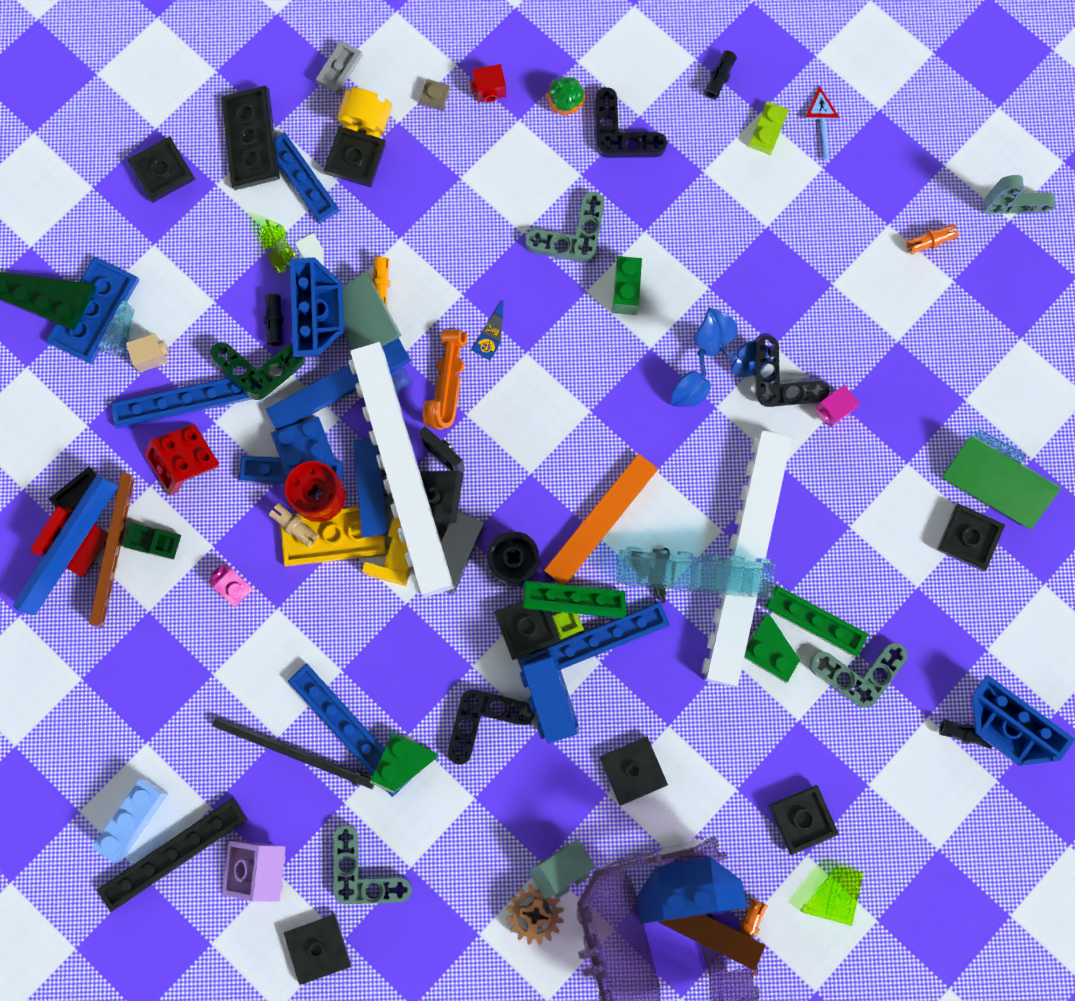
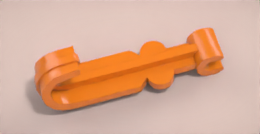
[423,330,468,430]

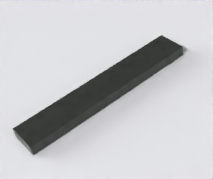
[97,797,249,912]

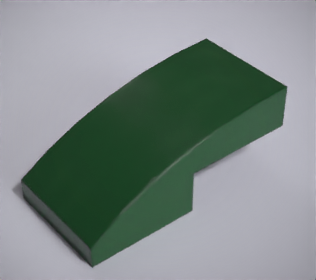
[123,522,181,560]

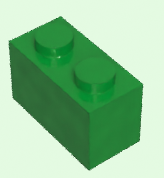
[612,256,642,315]

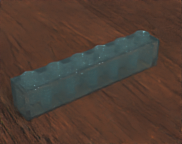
[616,547,777,599]

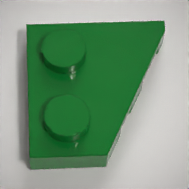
[744,613,800,683]
[370,733,438,794]

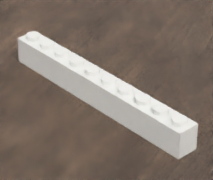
[348,342,454,598]
[701,430,792,688]

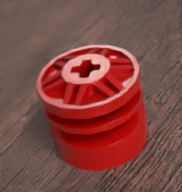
[285,461,346,523]

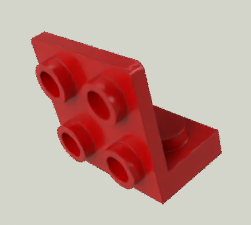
[144,424,219,496]
[30,506,108,577]

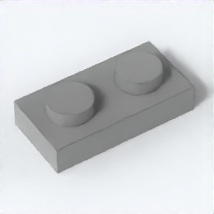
[316,41,362,95]

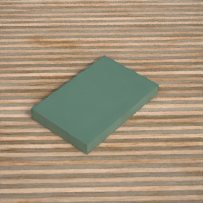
[343,272,402,350]

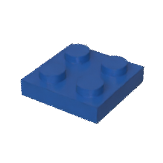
[271,416,336,477]

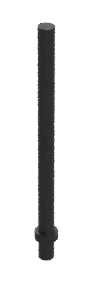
[212,717,374,789]

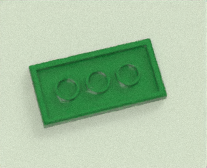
[942,434,1061,529]

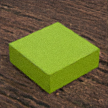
[551,612,584,640]

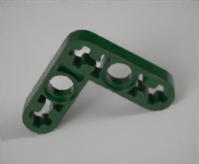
[210,342,306,400]

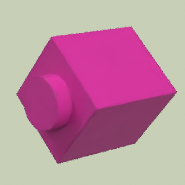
[816,384,860,427]

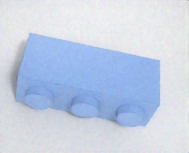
[92,779,169,863]

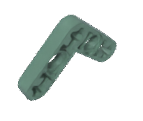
[983,175,1056,214]
[526,192,604,263]
[810,643,908,708]
[333,825,413,905]

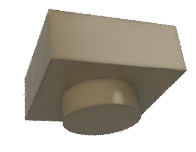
[420,79,450,111]

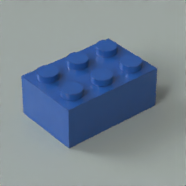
[520,654,580,744]

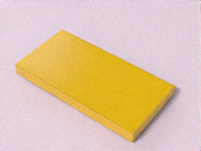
[280,506,387,567]

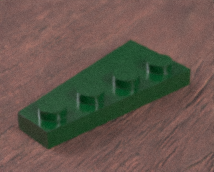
[0,272,97,331]

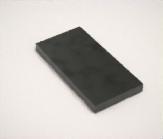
[221,85,280,190]

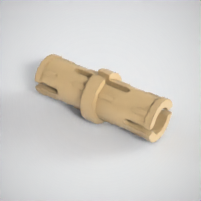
[269,503,319,548]

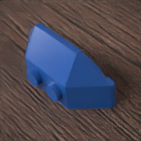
[290,257,345,357]
[972,674,1075,766]
[637,857,747,924]

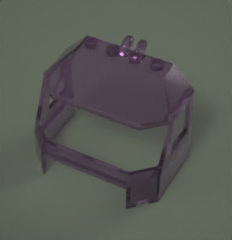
[577,835,760,1001]

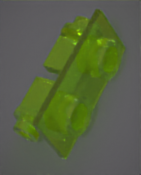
[259,219,296,273]

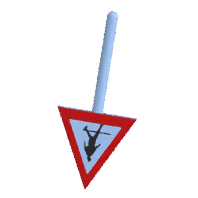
[805,85,840,161]

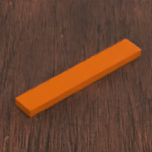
[544,453,658,585]

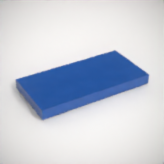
[45,256,140,365]

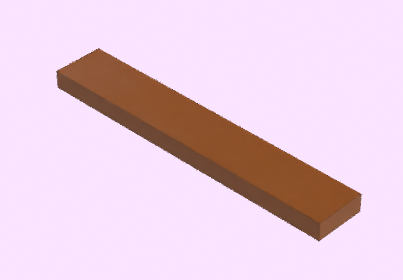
[89,472,135,628]

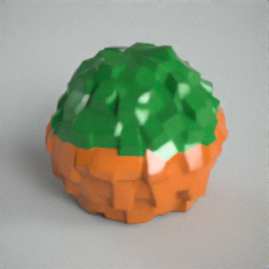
[547,76,585,116]

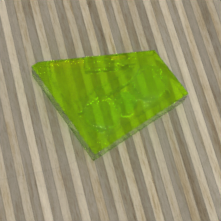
[800,865,864,926]

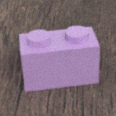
[222,841,286,902]

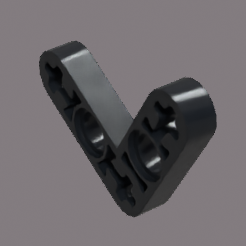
[595,87,667,158]
[754,333,830,407]
[448,689,535,765]

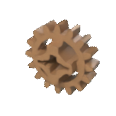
[506,884,564,945]

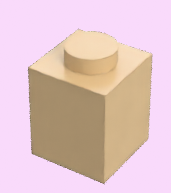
[126,333,169,373]

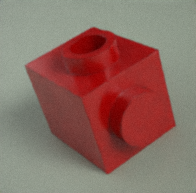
[469,64,506,103]

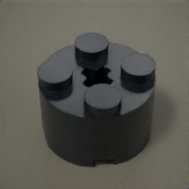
[488,532,539,587]

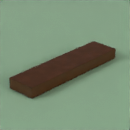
[658,915,766,971]

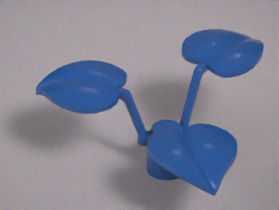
[669,307,770,407]

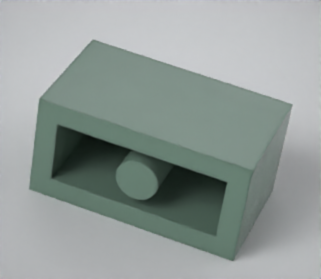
[528,839,596,899]

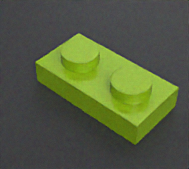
[748,101,789,155]

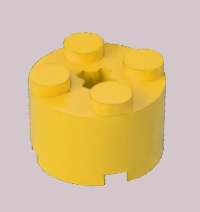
[337,87,393,138]

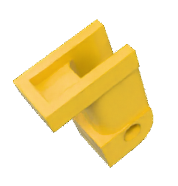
[362,518,412,586]

